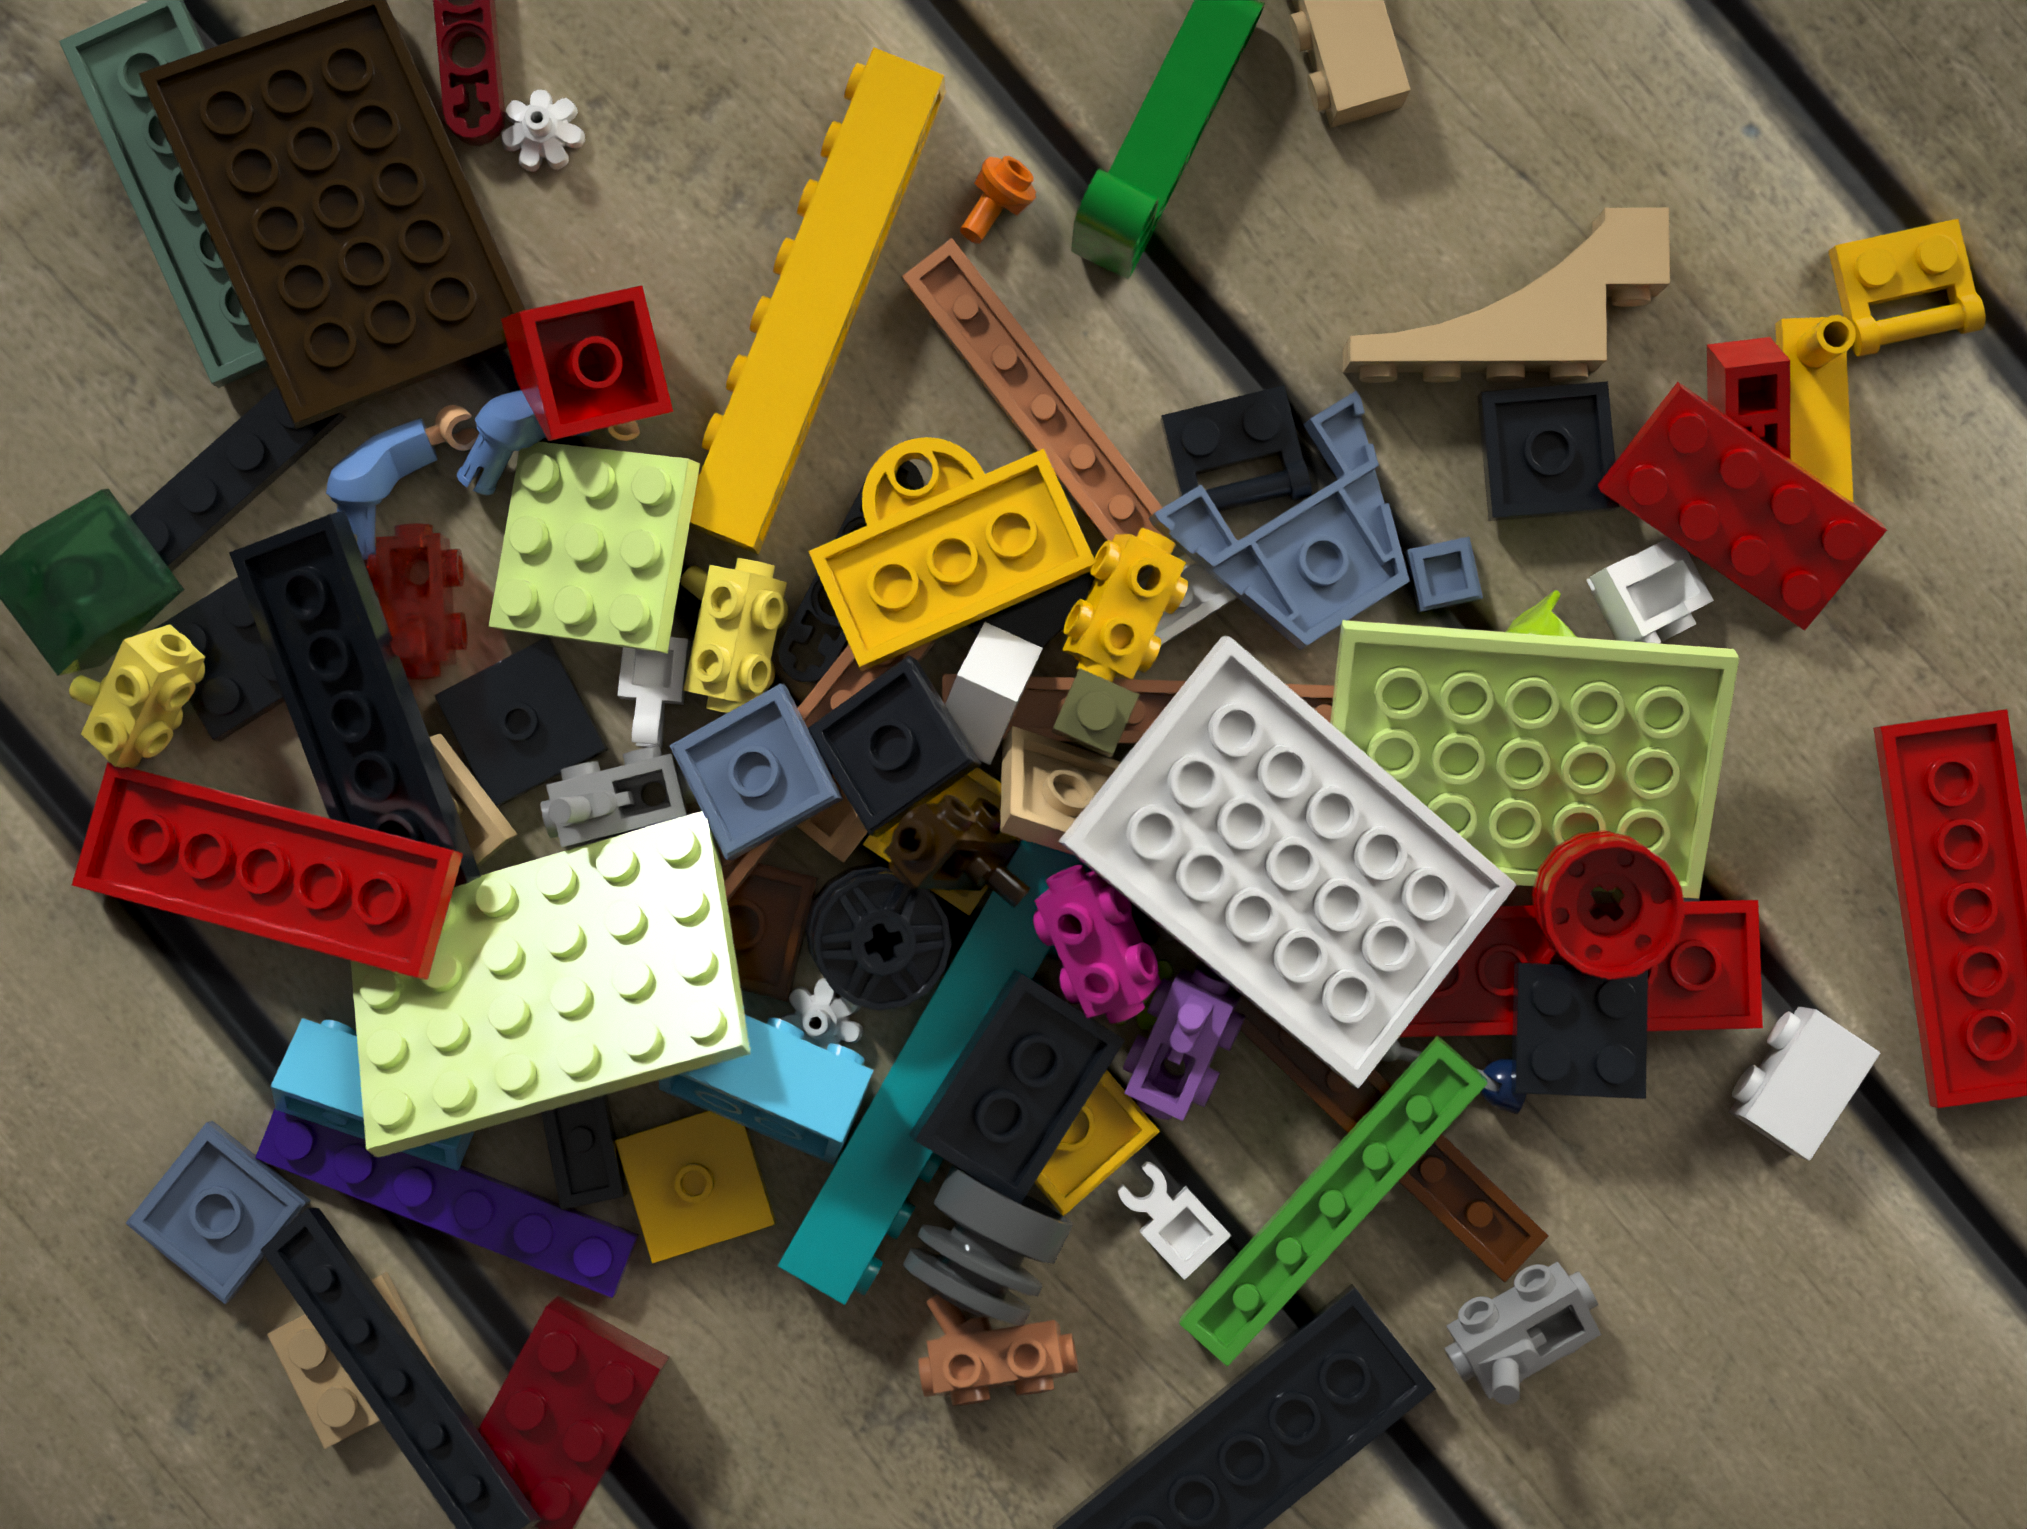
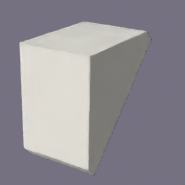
[945,622,1043,765]

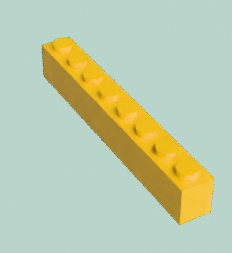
[689,47,946,555]

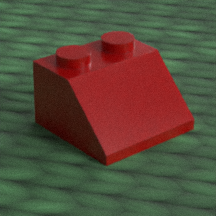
[501,285,673,441]

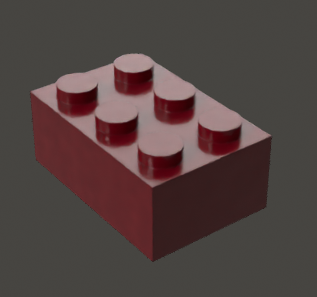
[478,1295,669,1529]

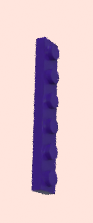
[255,1108,639,1298]

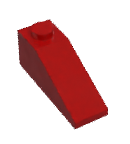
[1707,337,1791,460]

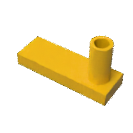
[1775,315,1856,503]

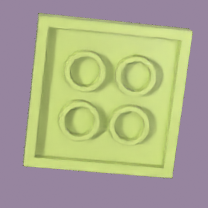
[488,442,700,653]

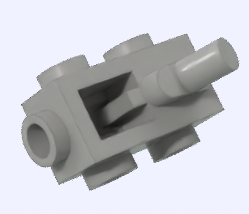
[541,746,697,848]
[1444,1261,1601,1405]

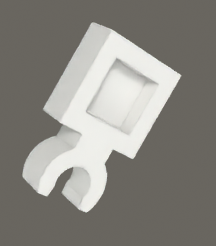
[1117,1161,1231,1280]

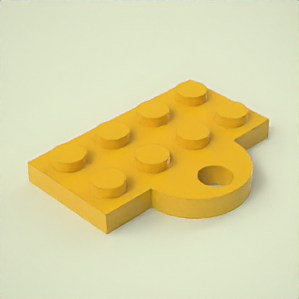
[808,437,1096,672]

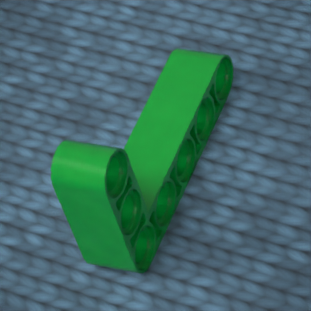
[1071,0,1265,280]

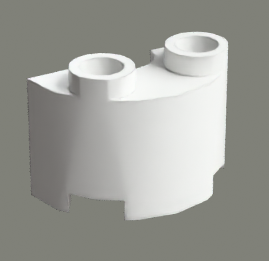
[1586,538,1714,644]

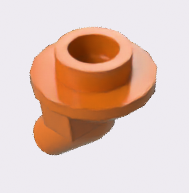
[960,156,1036,244]

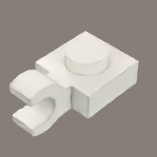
[617,637,691,749]

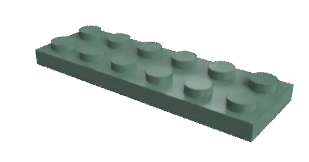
[59,0,267,388]

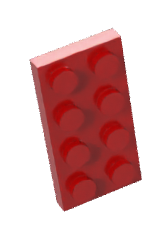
[1598,381,1887,631]

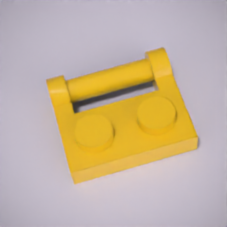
[1828,219,1986,357]

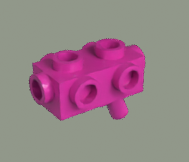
[1034,865,1161,1023]

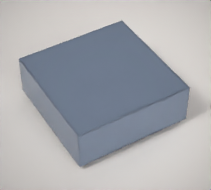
[1405,537,1483,613]

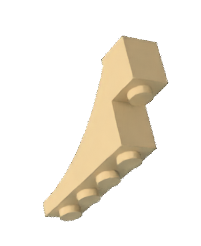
[1343,207,1670,383]

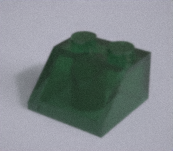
[0,488,185,676]

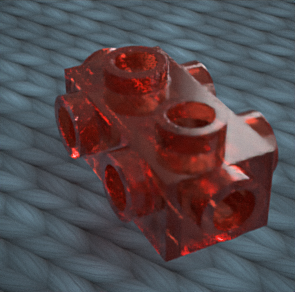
[367,523,468,680]

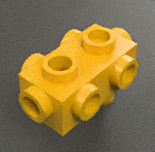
[1062,528,1188,682]

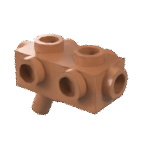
[919,1294,1078,1406]

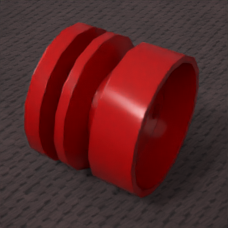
[1532,830,1685,979]

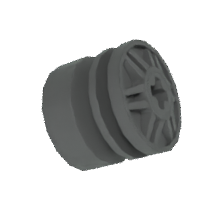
[903,1164,1073,1326]

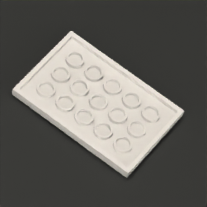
[1058,636,1517,1089]

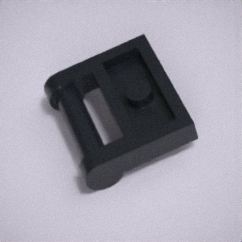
[1160,385,1312,512]

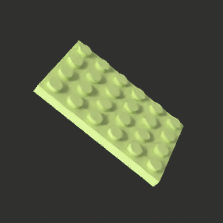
[1330,620,1739,899]
[351,811,751,1158]

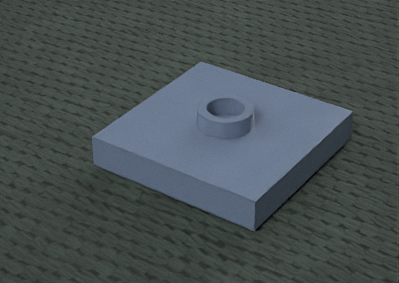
[669,684,843,861]
[125,1121,311,1304]

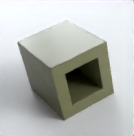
[1052,668,1139,758]

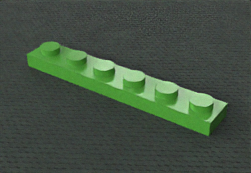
[1179,1035,1488,1367]

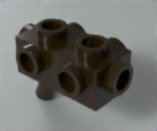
[883,794,1031,908]

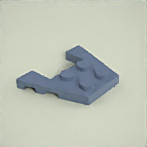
[1149,391,1410,650]

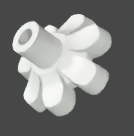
[502,90,585,172]
[781,978,863,1050]

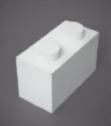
[1729,1007,1881,1161]

